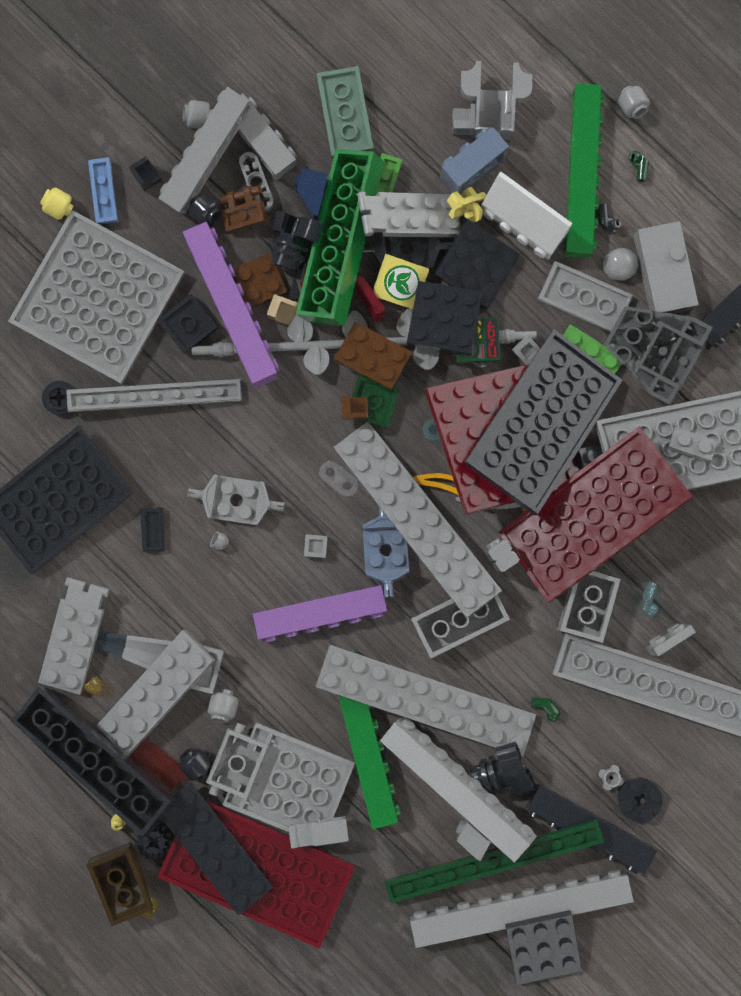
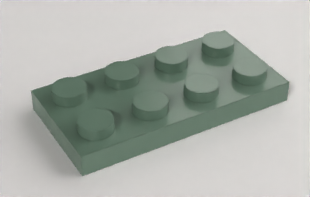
[316,66,374,158]

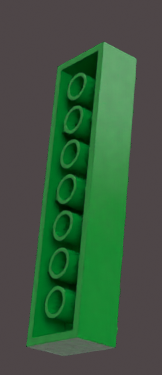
[296,149,384,327]

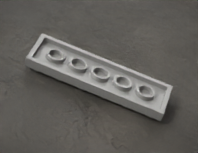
[96,630,216,757]

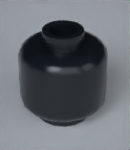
[190,194,222,226]
[179,747,211,781]

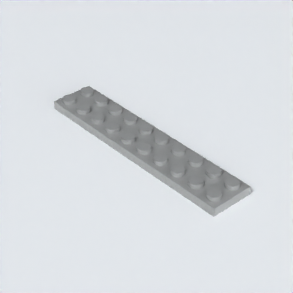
[334,422,502,618]
[552,633,741,736]
[315,645,536,757]

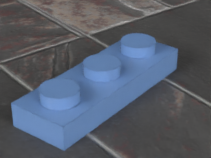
[88,157,118,225]

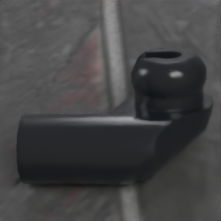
[598,203,621,232]

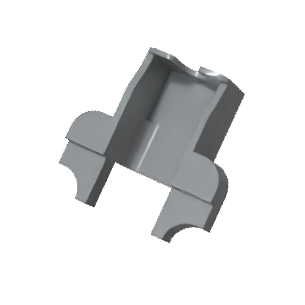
[460,61,532,140]

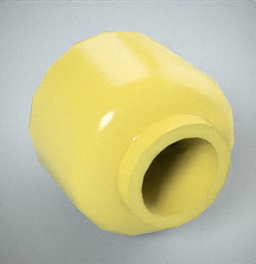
[40,188,74,220]

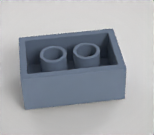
[440,127,509,195]

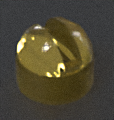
[83,675,102,694]

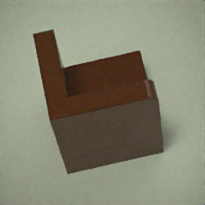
[341,396,368,421]

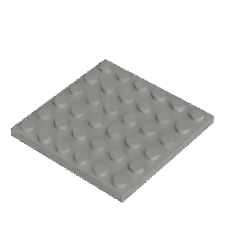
[8,210,185,384]

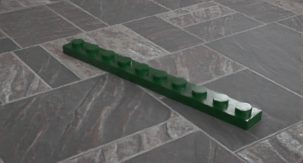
[384,819,604,903]

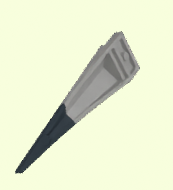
[51,627,224,694]

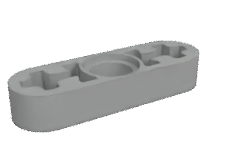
[239,152,274,213]

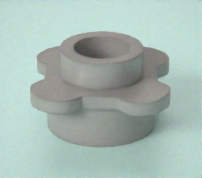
[598,765,624,790]

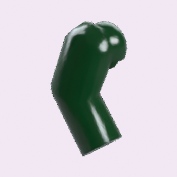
[628,151,649,182]
[531,697,560,722]

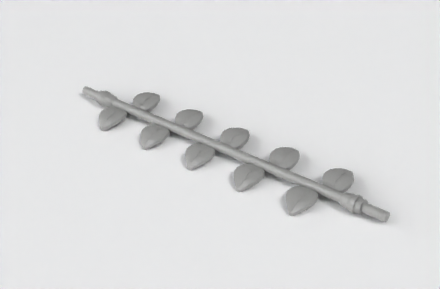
[192,308,537,375]

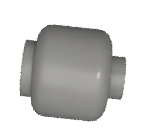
[618,86,650,119]
[182,100,211,129]
[207,689,239,723]

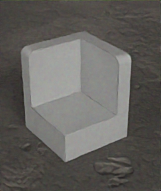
[452,104,475,135]

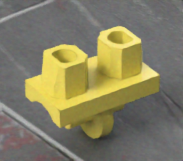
[447,187,486,222]

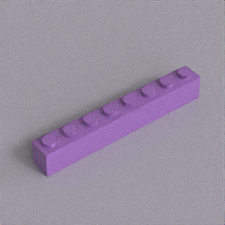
[183,222,279,389]

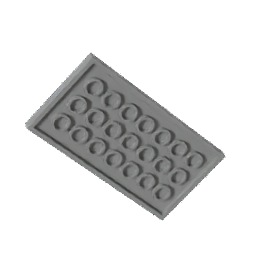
[595,391,741,491]

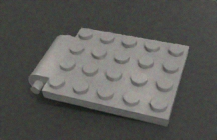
[206,722,355,846]

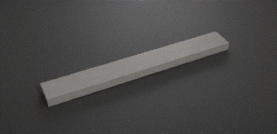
[66,379,242,412]

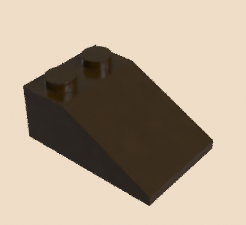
[87,841,154,927]

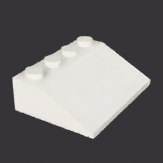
[481,172,572,260]

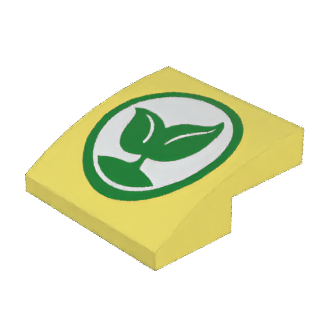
[373,254,429,309]

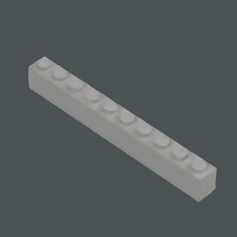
[410,870,633,948]

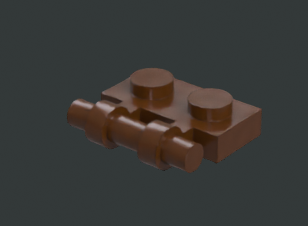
[220,185,267,232]

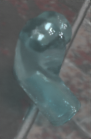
[642,582,658,616]

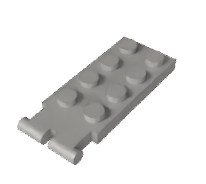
[357,192,461,237]
[38,577,110,695]

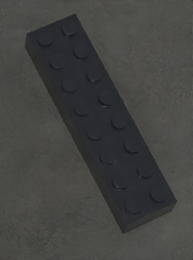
[11,687,177,837]

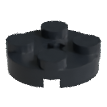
[617,777,662,822]

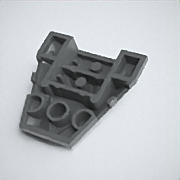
[604,306,713,405]

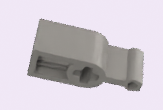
[288,816,349,848]

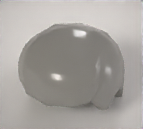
[603,248,638,281]

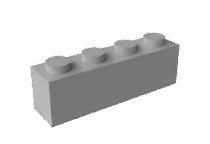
[237,93,297,181]

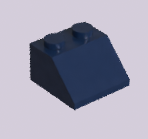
[294,168,328,221]

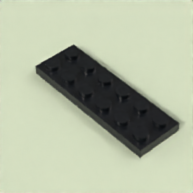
[162,782,273,916]

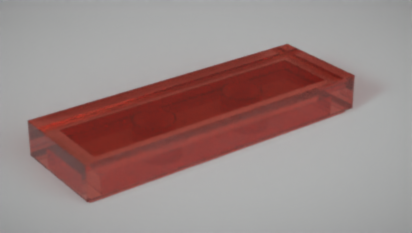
[131,737,185,789]

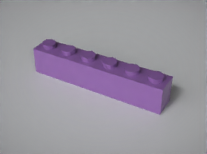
[253,585,387,643]

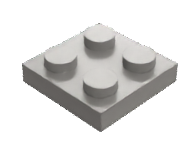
[645,623,696,656]

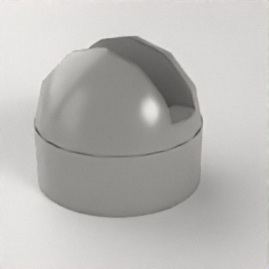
[210,531,229,550]

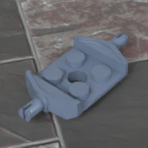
[363,507,409,598]

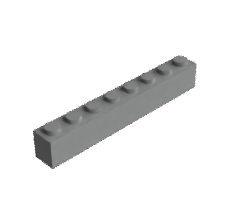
[380,716,537,863]

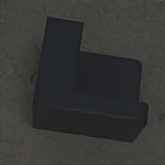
[129,156,162,192]

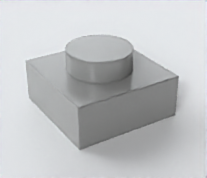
[512,335,540,365]
[304,534,328,558]

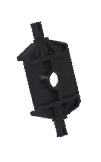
[362,232,453,270]

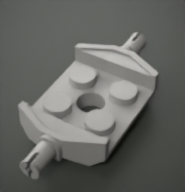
[187,474,285,525]

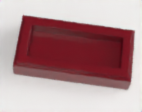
[354,276,386,322]

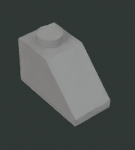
[455,819,491,861]

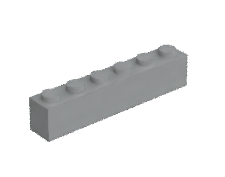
[159,87,253,215]

